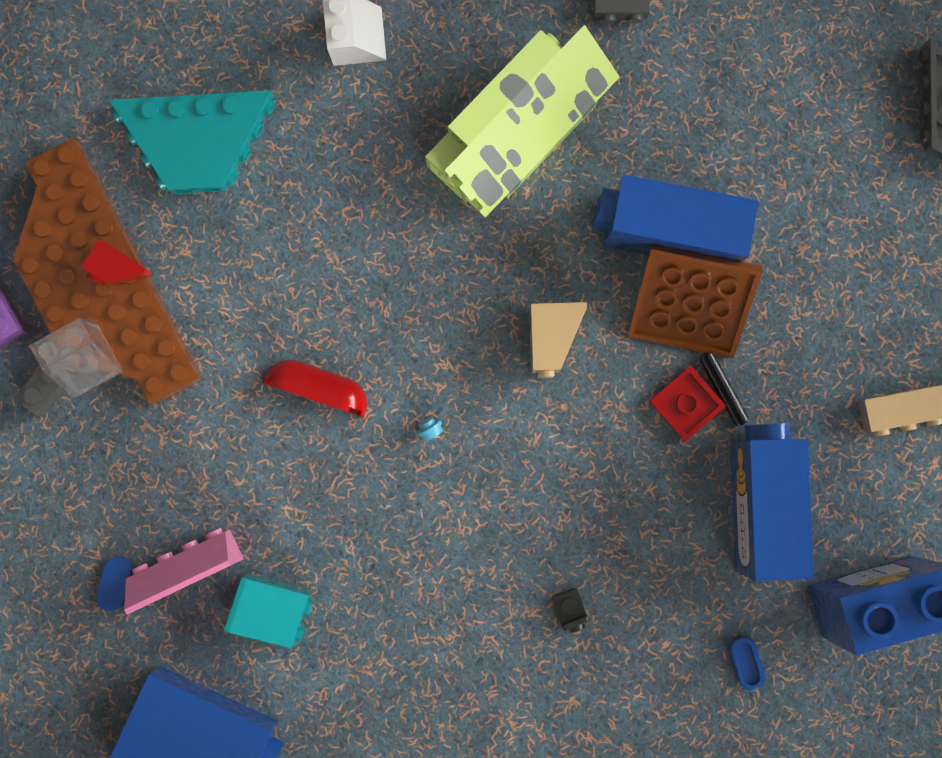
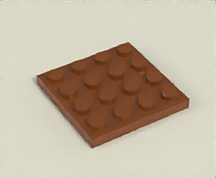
[627,244,762,359]

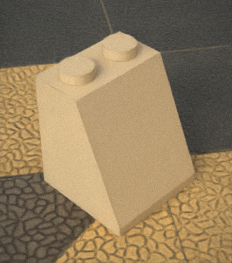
[529,302,587,378]

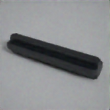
[699,352,749,427]

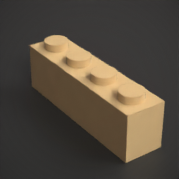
[858,385,942,437]

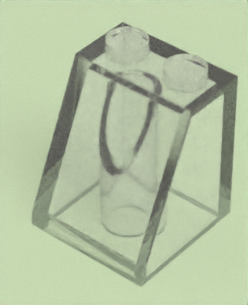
[29,317,123,398]

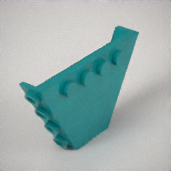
[109,90,276,194]

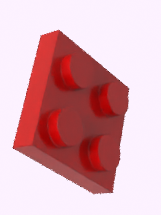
[649,365,726,442]

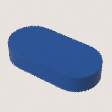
[96,557,133,611]
[729,636,766,691]

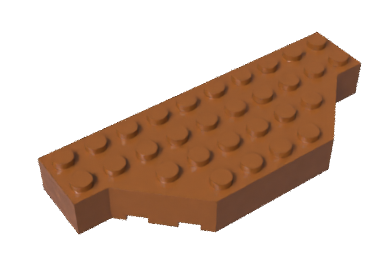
[13,138,203,405]

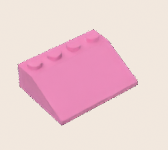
[124,528,243,614]

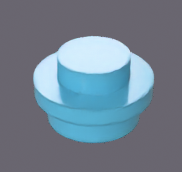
[416,417,443,441]

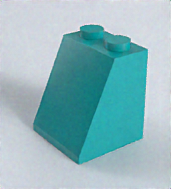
[224,573,314,648]

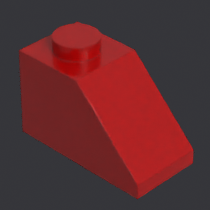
[81,239,152,285]

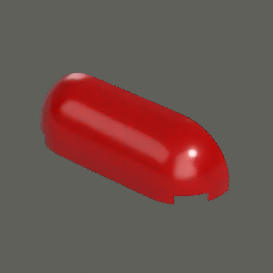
[263,360,367,417]

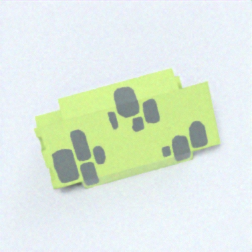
[425,25,620,217]

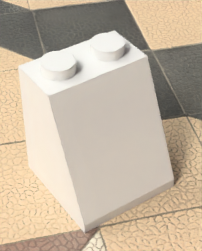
[323,0,387,66]

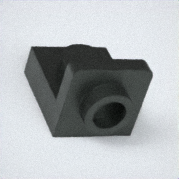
[551,588,589,633]

